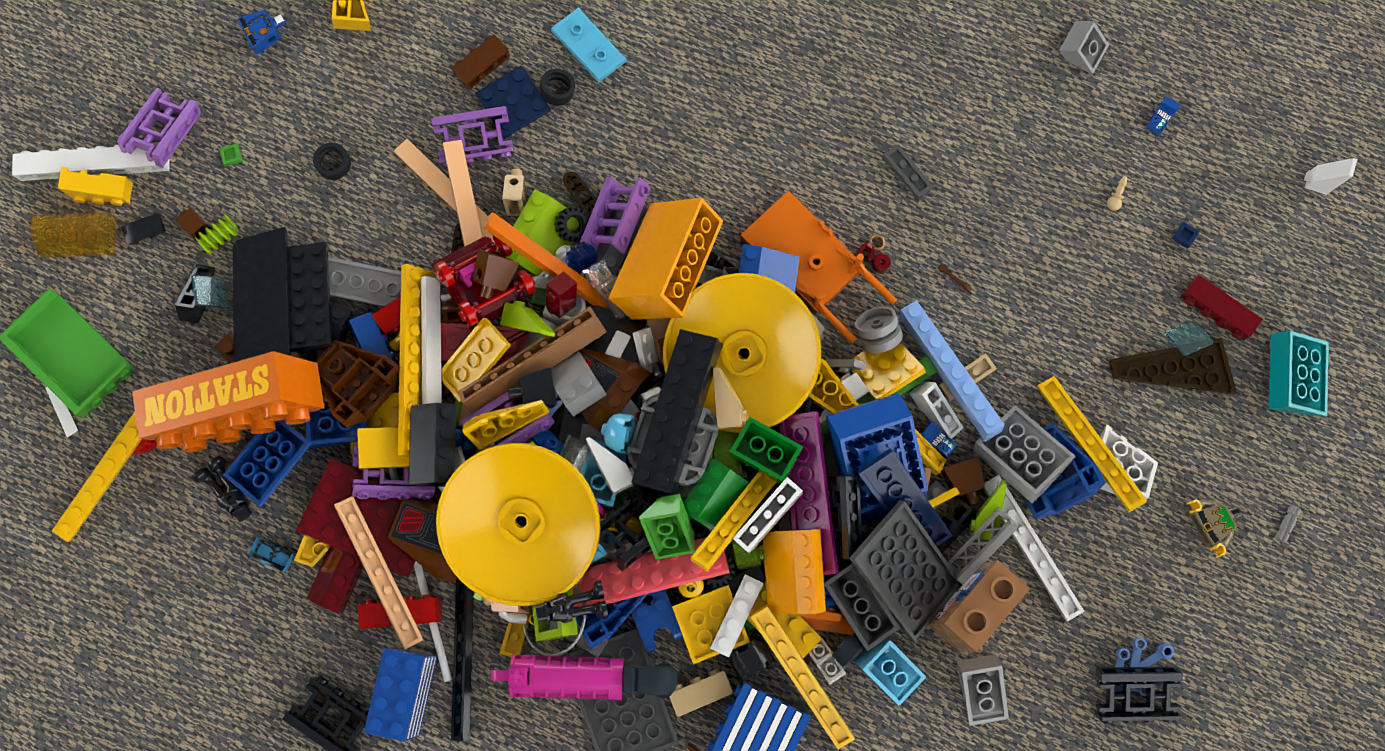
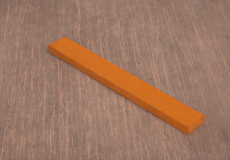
[484,212,612,309]

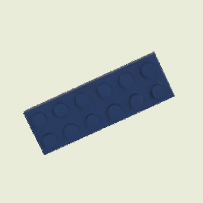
[857,448,953,546]

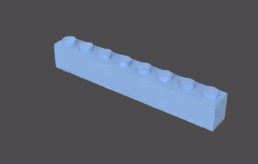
[899,300,1005,441]

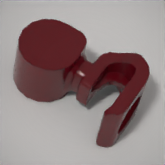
[856,243,891,274]

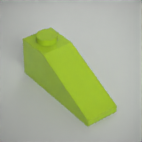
[500,300,555,337]
[970,479,1007,540]

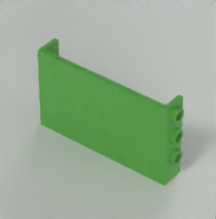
[0,289,134,418]

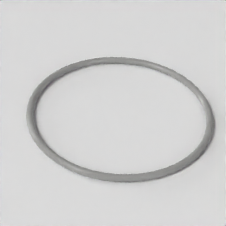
[523,584,586,657]

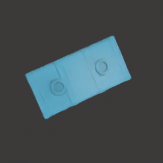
[551,8,627,83]

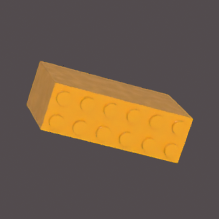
[609,198,723,320]

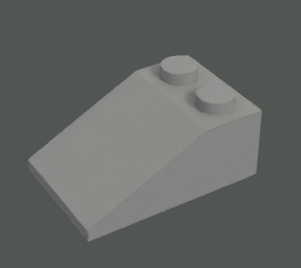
[551,351,607,417]
[957,654,1009,726]

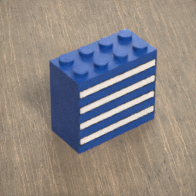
[364,648,438,741]
[706,682,811,751]

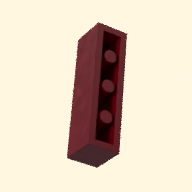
[1180,275,1263,341]

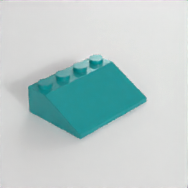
[1268,331,1329,417]

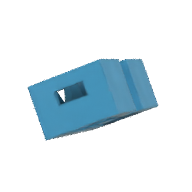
[248,537,295,572]

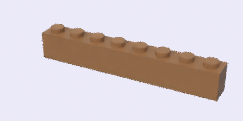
[458,307,607,414]

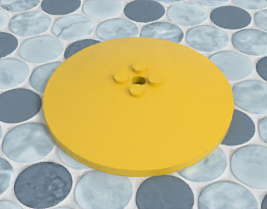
[663,273,821,433]
[436,443,600,606]

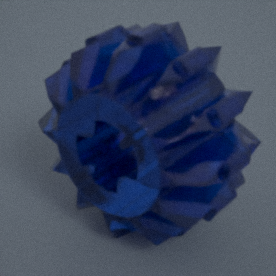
[565,241,598,274]

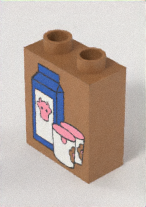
[928,560,1030,652]

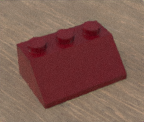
[306,547,364,614]

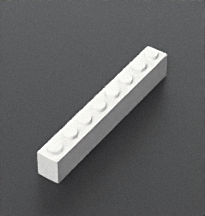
[12,142,169,181]

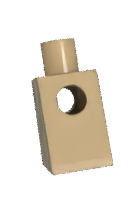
[502,169,527,216]

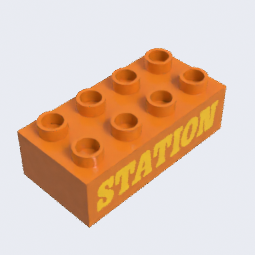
[132,351,324,452]

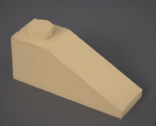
[713,367,748,428]

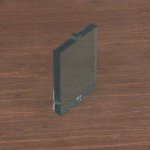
[191,275,228,308]
[1165,320,1214,356]

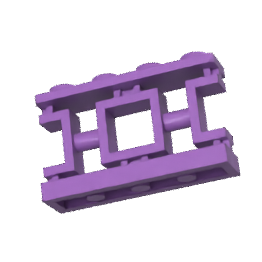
[117,88,201,168]
[431,106,515,167]
[352,445,435,500]

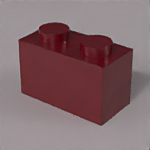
[546,271,577,319]

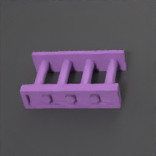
[580,177,651,254]
[460,385,555,449]

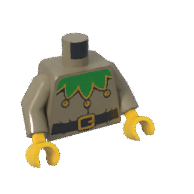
[1186,499,1241,558]

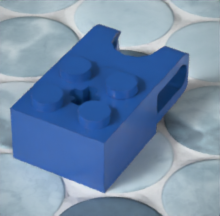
[631,590,684,653]

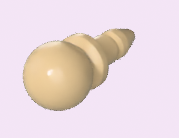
[1107,176,1127,211]

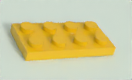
[441,318,511,402]
[747,581,822,658]

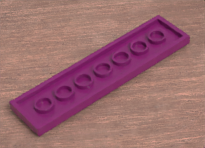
[779,411,839,575]

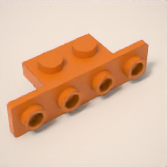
[799,607,854,635]

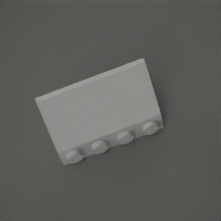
[973,405,1076,503]

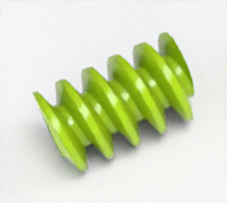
[195,214,239,254]

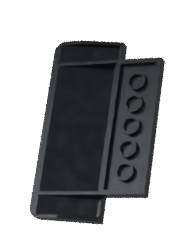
[233,227,332,362]

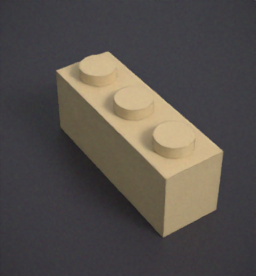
[669,668,733,717]

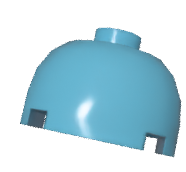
[601,413,636,454]

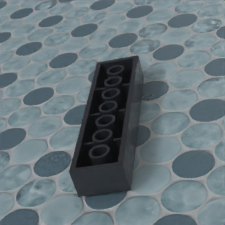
[631,329,722,496]

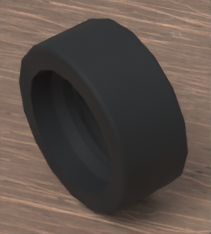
[539,68,575,106]
[313,142,351,180]

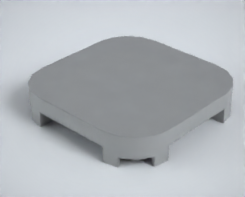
[627,395,719,486]

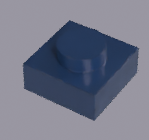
[1171,222,1199,249]

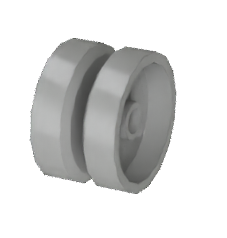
[855,306,903,353]

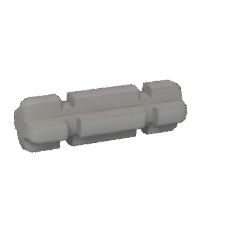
[1275,505,1301,542]

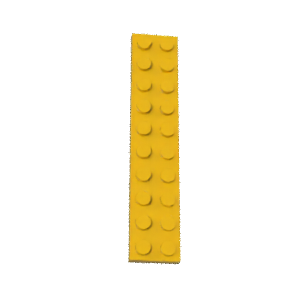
[398,264,436,457]

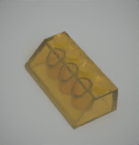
[31,213,117,258]

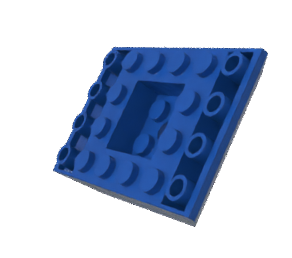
[826,393,928,525]

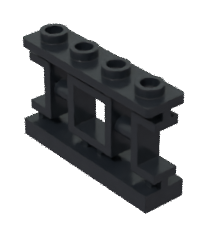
[827,476,862,559]
[598,494,657,572]
[1095,666,1183,723]
[282,676,369,751]

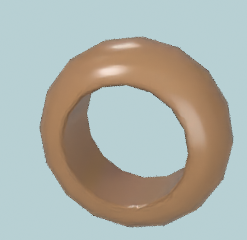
[868,235,886,252]

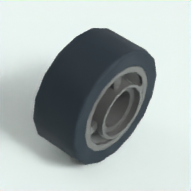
[832,632,864,667]

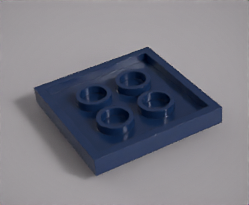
[475,65,551,139]

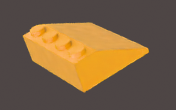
[763,529,826,614]

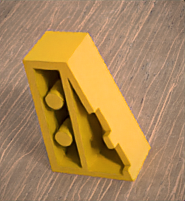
[332,0,371,31]
[58,166,133,206]

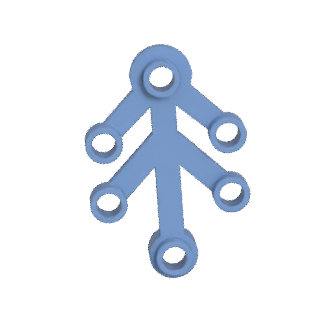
[1113,638,1174,696]

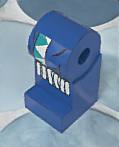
[1146,96,1181,136]
[921,421,957,459]

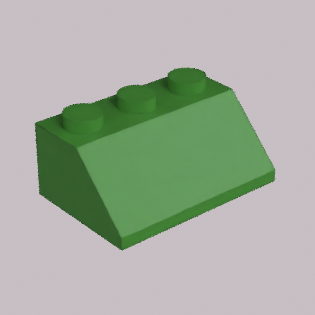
[639,494,695,560]

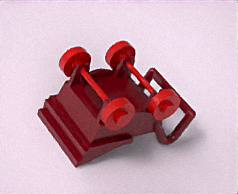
[430,235,535,343]

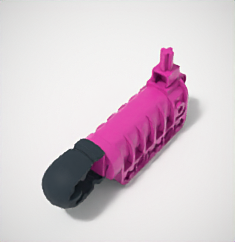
[491,655,677,700]

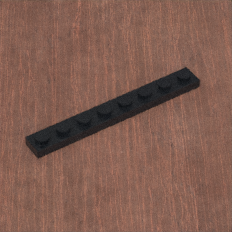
[451,578,474,741]

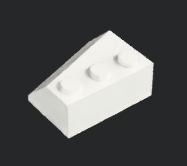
[1100,425,1158,499]

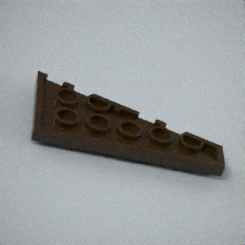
[1109,338,1237,394]

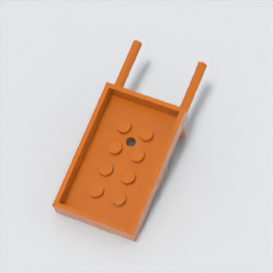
[740,191,898,344]

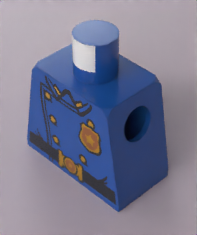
[237,10,286,54]

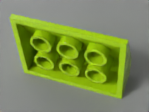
[500,189,579,276]

